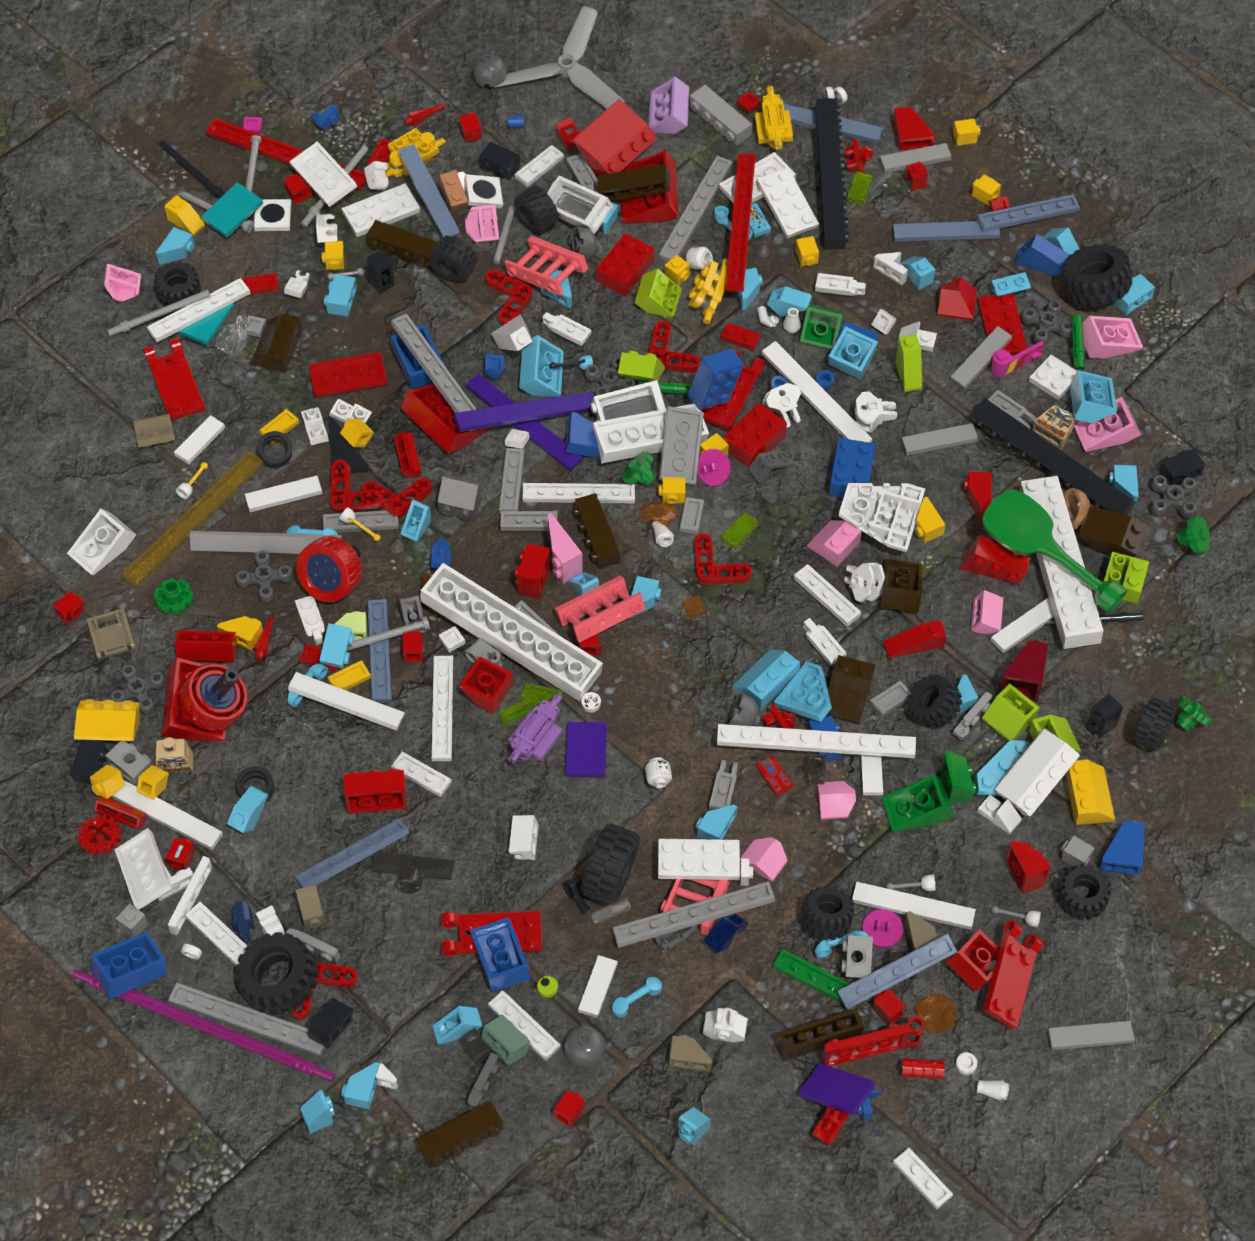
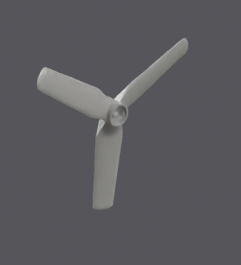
[493,6,624,108]

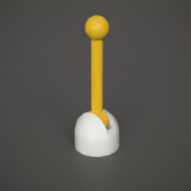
[176,462,208,499]
[339,507,381,541]

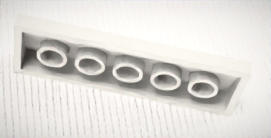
[592,404,709,463]

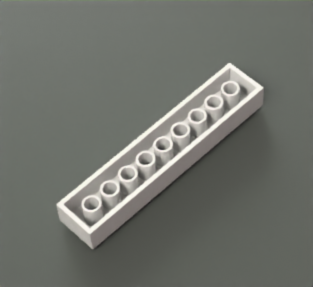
[1020,476,1103,649]
[420,563,603,702]

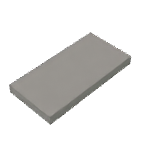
[658,406,704,486]

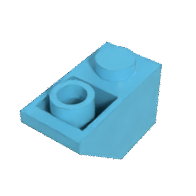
[767,287,812,317]
[300,1090,335,1134]
[678,1107,711,1146]

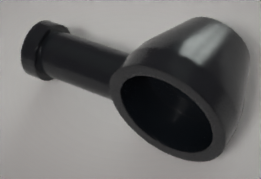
[563,878,591,915]

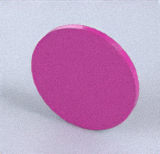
[697,449,731,486]
[862,910,903,948]

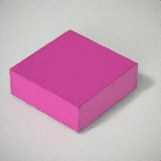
[243,117,262,134]

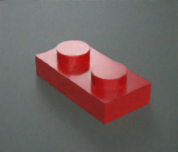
[367,138,392,166]
[720,322,761,351]

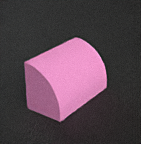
[971,590,1003,634]

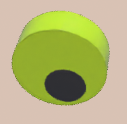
[537,976,558,998]

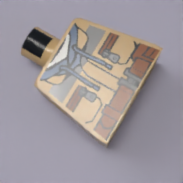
[1032,405,1075,449]
[155,737,193,772]

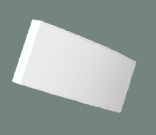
[329,399,372,424]
[301,407,329,445]

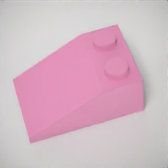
[1083,316,1143,359]
[1074,397,1141,452]
[548,513,583,584]

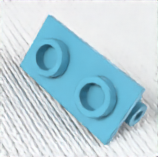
[992,272,1031,296]

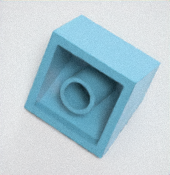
[829,326,878,380]

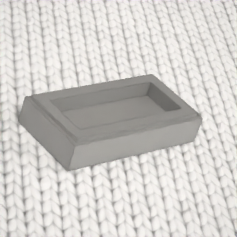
[680,497,704,534]
[869,681,912,717]

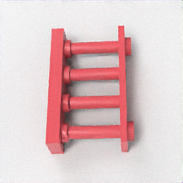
[505,236,588,295]
[554,575,646,643]
[660,879,731,936]

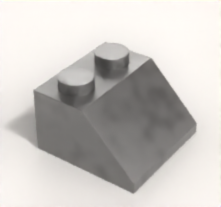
[438,474,481,521]

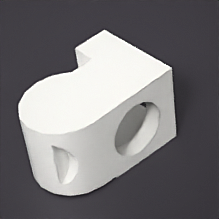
[364,161,388,190]
[256,905,285,936]

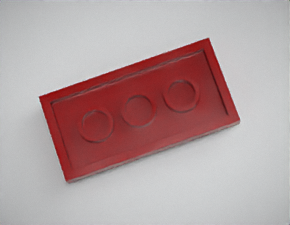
[978,293,1028,357]
[309,352,387,398]

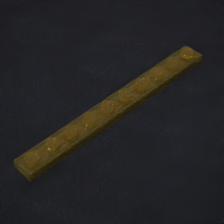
[121,451,264,588]

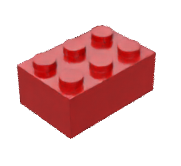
[596,233,655,297]
[723,403,787,468]
[344,769,407,814]

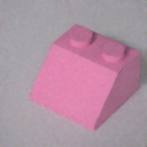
[807,520,862,567]

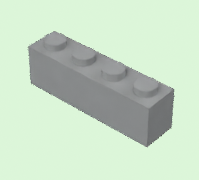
[690,85,752,146]

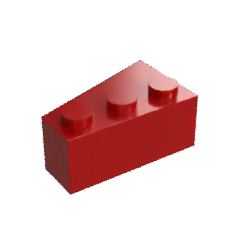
[959,535,1030,584]

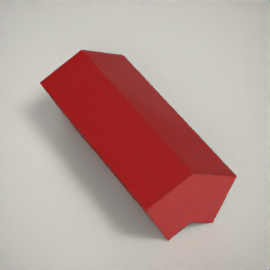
[394,432,421,478]
[94,796,148,829]

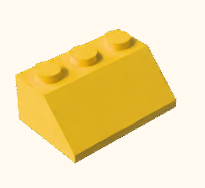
[74,699,140,741]
[1065,760,1115,825]

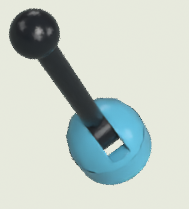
[549,355,593,370]

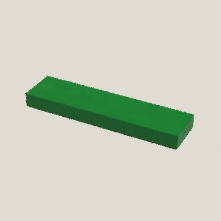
[772,949,850,1004]

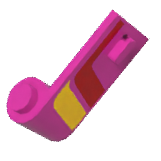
[991,341,1044,377]

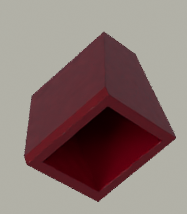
[1000,640,1049,702]

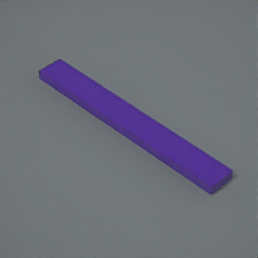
[466,374,583,472]
[454,391,595,432]

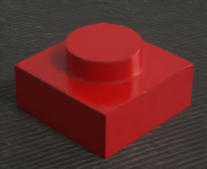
[737,91,761,114]
[988,195,1010,212]

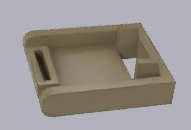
[86,608,136,660]

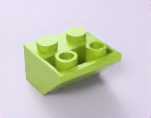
[634,269,682,318]
[618,351,665,382]
[1104,552,1149,604]
[982,684,1040,741]
[1029,714,1081,754]

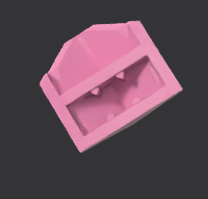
[465,205,499,242]
[104,264,141,302]
[817,781,856,820]
[740,837,787,882]

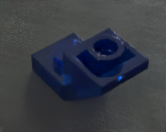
[703,913,749,953]

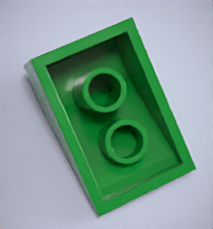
[882,774,955,833]

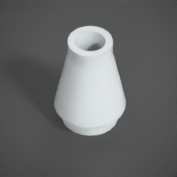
[783,308,801,333]
[652,520,674,547]
[977,1080,1009,1101]

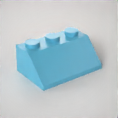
[519,335,564,397]
[1070,370,1117,423]
[732,649,800,711]

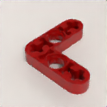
[486,270,533,326]
[649,321,700,373]
[331,459,384,513]
[362,478,432,516]
[694,533,752,584]
[291,962,358,1020]

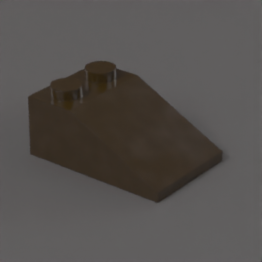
[1078,506,1148,557]
[880,559,922,613]
[826,655,876,725]

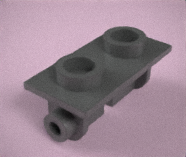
[654,925,698,953]

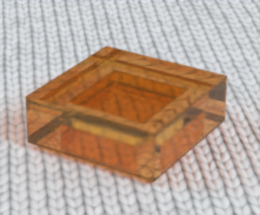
[682,595,707,620]

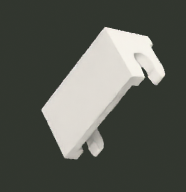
[316,213,337,242]
[509,815,539,860]

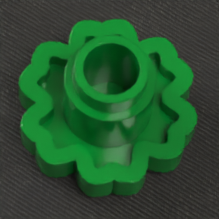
[621,451,656,486]
[1178,515,1210,554]
[154,578,194,615]
[1176,695,1213,731]

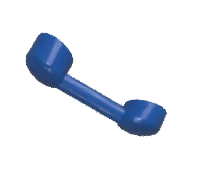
[770,370,834,395]

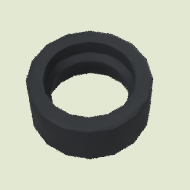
[257,431,292,468]
[236,766,275,803]

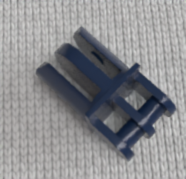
[232,901,255,944]

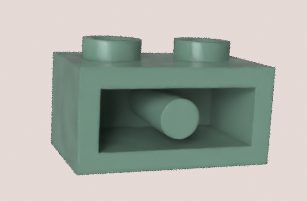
[481,1014,530,1066]

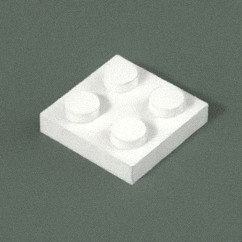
[1029,355,1077,400]

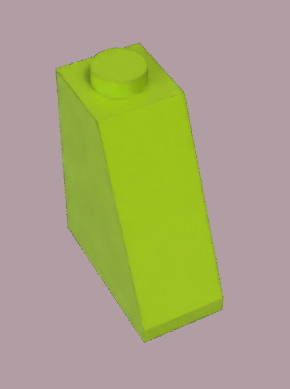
[895,334,922,392]

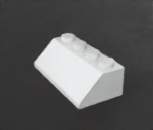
[994,729,1080,816]

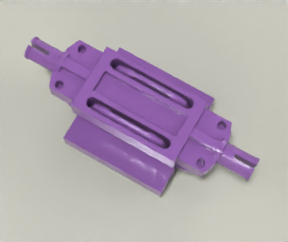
[508,693,563,763]

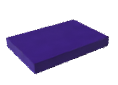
[566,722,607,778]
[799,1063,875,1116]

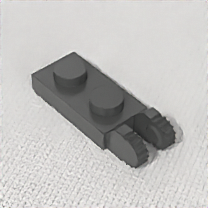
[467,1053,500,1111]

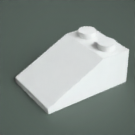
[67,509,136,575]

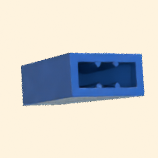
[1014,234,1069,277]
[566,412,601,459]
[1099,820,1144,875]

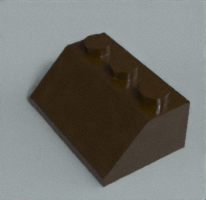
[251,314,302,373]

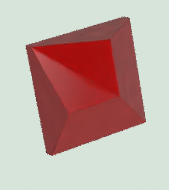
[937,277,977,321]

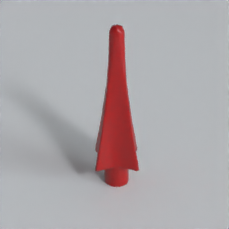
[404,104,446,128]
[254,616,274,660]

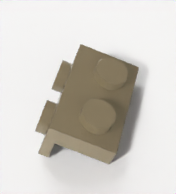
[133,414,175,447]

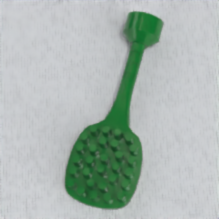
[982,490,1128,614]

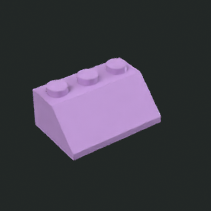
[649,77,689,134]

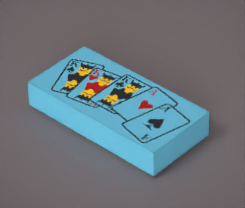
[750,203,771,237]

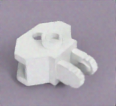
[761,383,801,427]
[855,392,897,433]
[844,563,885,602]
[703,1008,748,1042]

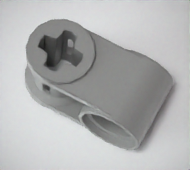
[465,638,502,667]

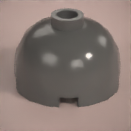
[473,54,508,87]
[568,227,599,262]
[724,693,760,727]
[564,1026,605,1069]

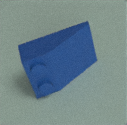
[470,917,531,992]

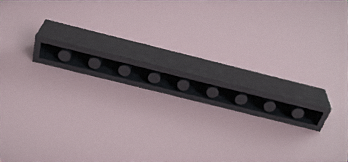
[815,98,849,250]
[971,397,1136,515]

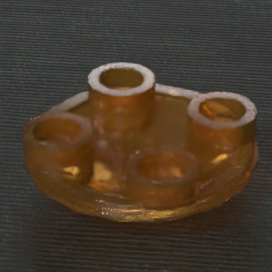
[641,501,678,525]
[916,993,957,1034]

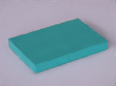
[201,182,263,238]
[176,303,235,346]

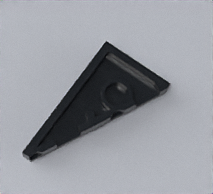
[329,418,369,474]

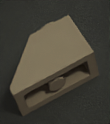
[296,885,325,929]
[905,911,940,952]
[669,1034,712,1072]

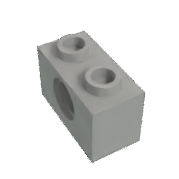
[105,741,152,787]
[841,935,873,978]

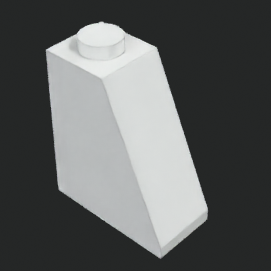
[491,315,532,351]

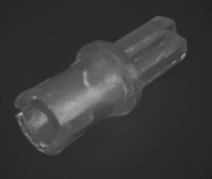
[591,897,632,924]

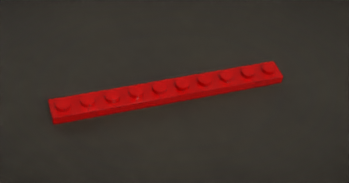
[206,118,367,191]
[726,153,756,292]

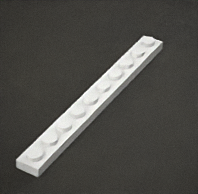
[717,724,916,758]

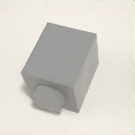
[1061,836,1095,867]
[116,904,148,938]

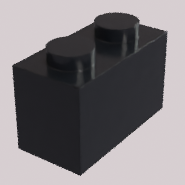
[479,141,520,180]
[365,250,395,295]
[1159,448,1206,486]
[1087,693,1123,739]
[70,740,109,784]
[307,998,354,1049]

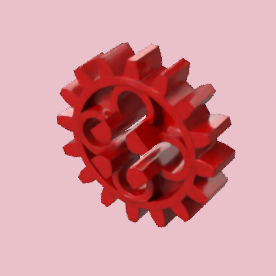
[78,814,122,857]

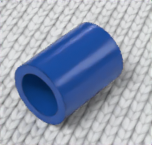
[508,115,524,128]

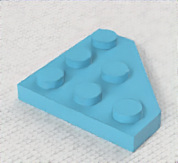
[774,661,832,722]
[975,740,1030,796]

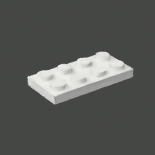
[290,142,357,207]
[719,152,796,204]
[756,168,819,238]
[342,184,420,237]
[114,828,172,910]
[658,839,740,880]

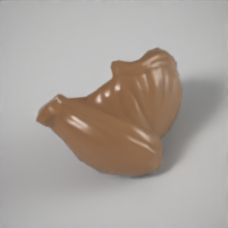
[1064,487,1094,529]

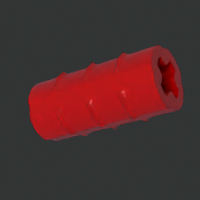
[901,1058,945,1080]

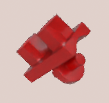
[844,138,874,174]
[762,704,797,729]
[812,1107,849,1146]

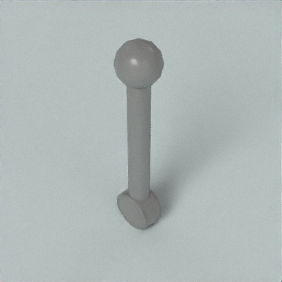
[327,268,364,280]

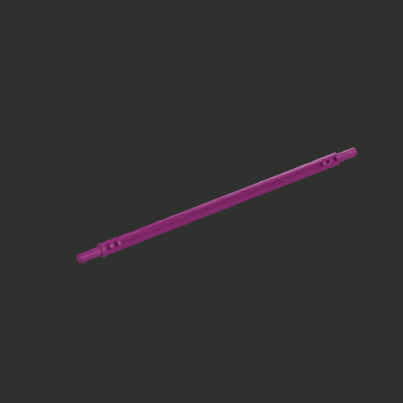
[72,969,335,1082]

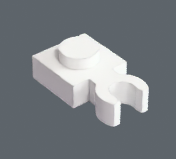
[284,270,309,298]

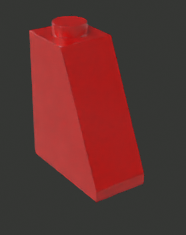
[893,107,935,151]

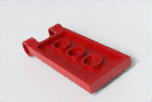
[143,338,206,421]
[700,349,765,431]
[441,911,542,956]
[983,920,1043,1029]
[822,1016,924,1066]

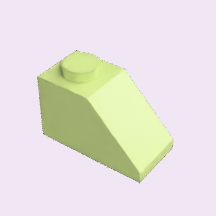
[335,611,367,641]

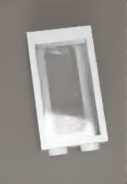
[547,176,613,234]
[590,380,665,422]

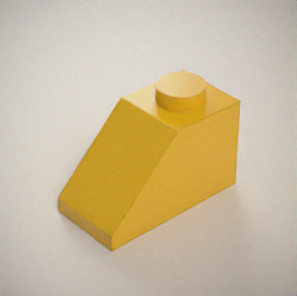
[164,195,205,236]
[914,497,945,543]
[217,616,263,651]

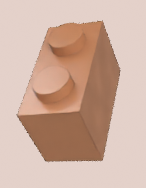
[438,170,468,214]

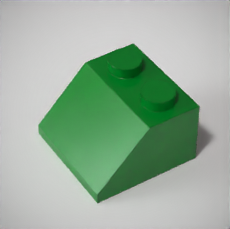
[800,304,845,349]
[941,751,976,804]

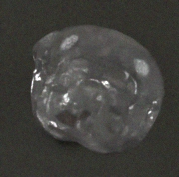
[216,315,249,357]

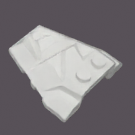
[838,483,925,552]

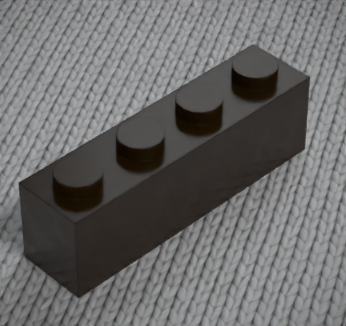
[598,164,670,201]
[366,220,437,269]
[572,493,620,569]
[777,1008,864,1061]
[416,1100,503,1169]

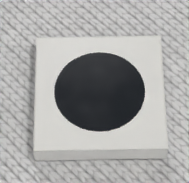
[464,174,503,208]
[254,199,291,231]

